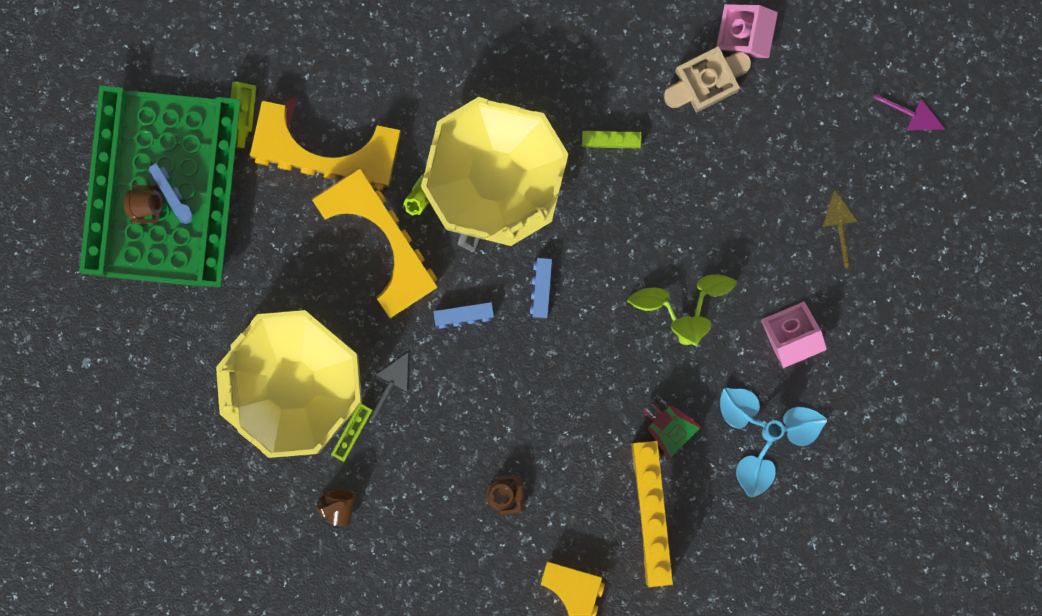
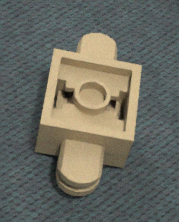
[664,46,751,113]

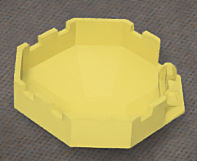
[421,97,568,246]
[216,310,362,458]

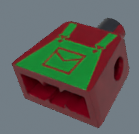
[643,402,701,459]

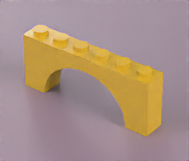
[250,101,401,190]
[311,168,438,318]
[631,441,673,587]
[541,561,605,616]

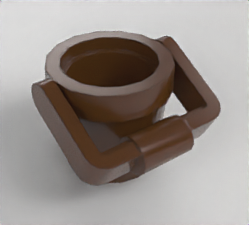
[123,185,163,224]
[486,475,525,515]
[317,488,356,526]

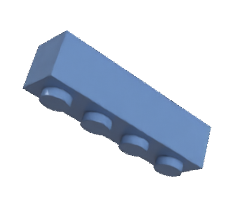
[530,258,552,318]
[433,302,494,329]

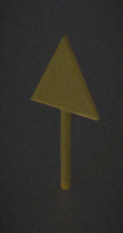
[822,190,857,268]

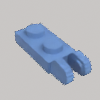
[149,164,193,224]

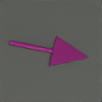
[873,94,945,130]

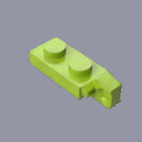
[231,82,256,149]

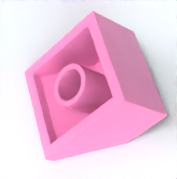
[716,4,778,58]
[761,302,827,368]

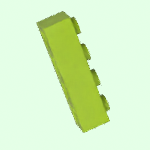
[582,131,641,148]
[331,404,373,462]

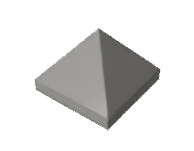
[457,233,480,252]

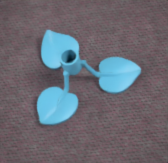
[720,388,827,497]

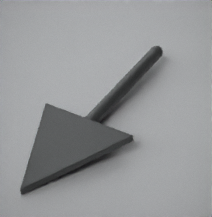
[369,353,408,423]

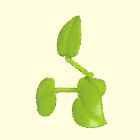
[627,275,737,346]

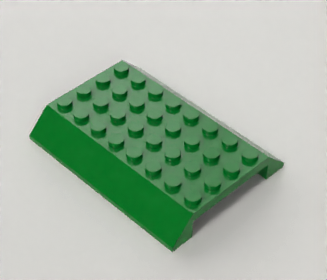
[79,85,241,287]

